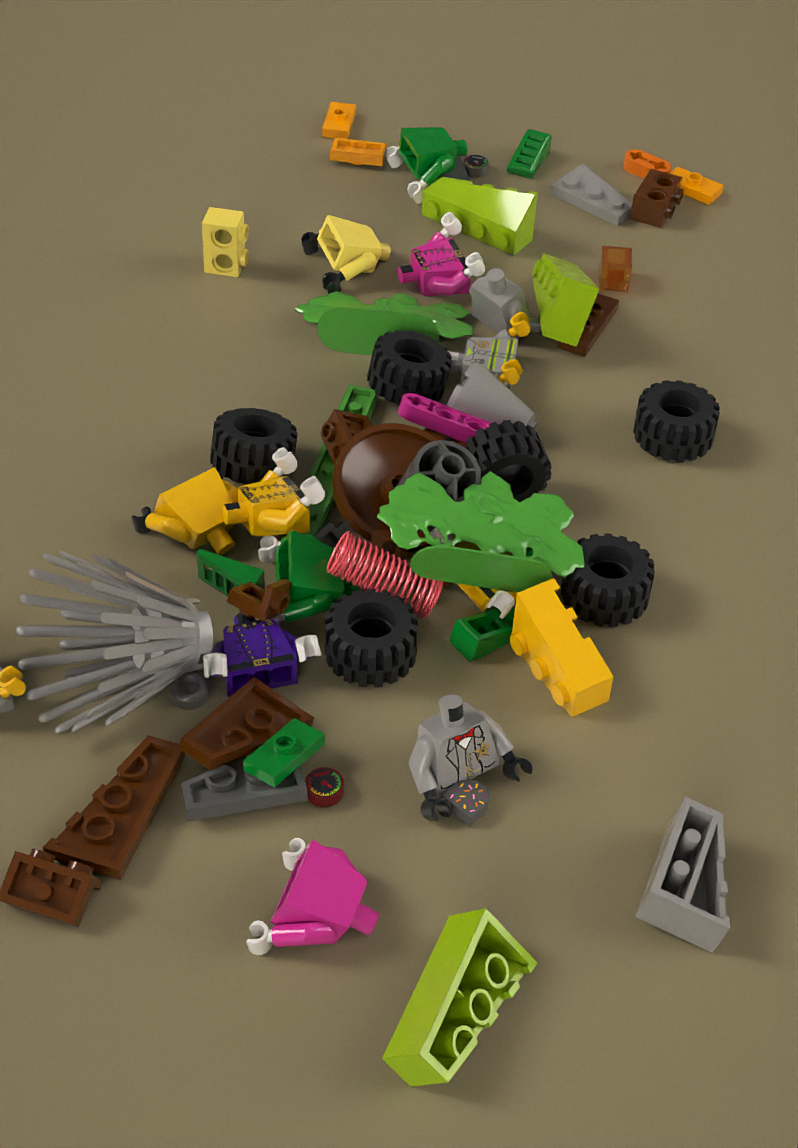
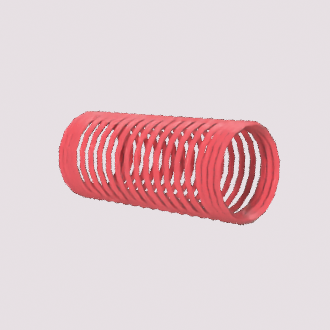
[327,531,443,619]

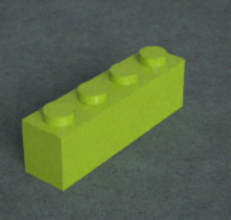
[422,177,538,256]
[382,908,538,1087]

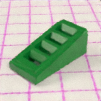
[507,129,552,179]
[196,549,265,597]
[449,607,515,662]

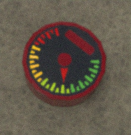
[305,767,344,807]

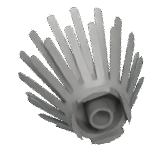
[16,550,213,733]

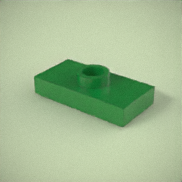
[243,718,325,788]

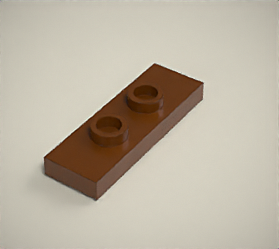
[557,294,620,357]

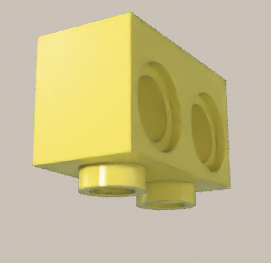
[202,207,249,277]

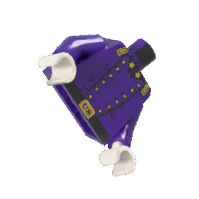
[203,613,322,697]

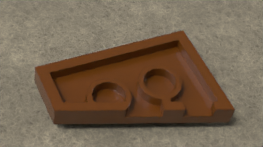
[179,677,314,770]

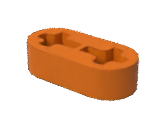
[623,149,671,179]

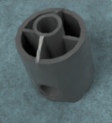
[397,440,481,533]

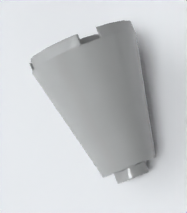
[447,361,538,430]

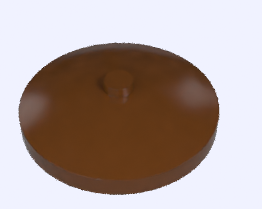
[332,423,438,552]

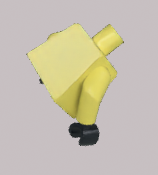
[301,215,391,294]

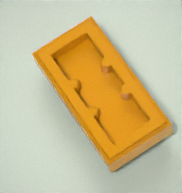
[322,102,356,139]
[329,138,387,166]
[669,166,724,205]

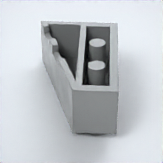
[635,796,730,953]

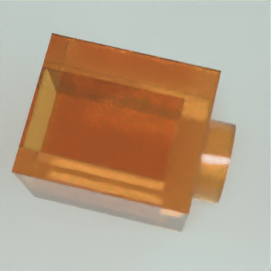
[599,246,632,292]

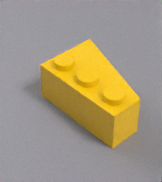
[510,578,614,717]

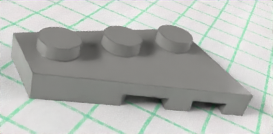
[550,163,632,226]

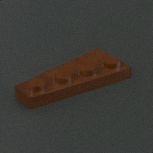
[42,735,186,880]

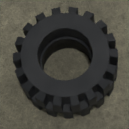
[367,330,452,406]
[633,380,720,462]
[210,408,298,484]
[463,420,552,502]
[561,533,655,627]
[325,589,418,687]

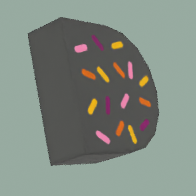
[441,779,489,827]

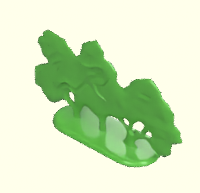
[294,291,473,356]
[377,471,585,592]

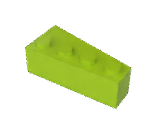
[532,253,599,347]

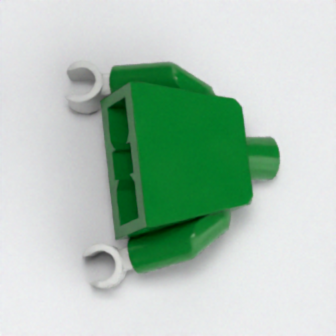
[386,127,467,204]
[258,530,358,627]

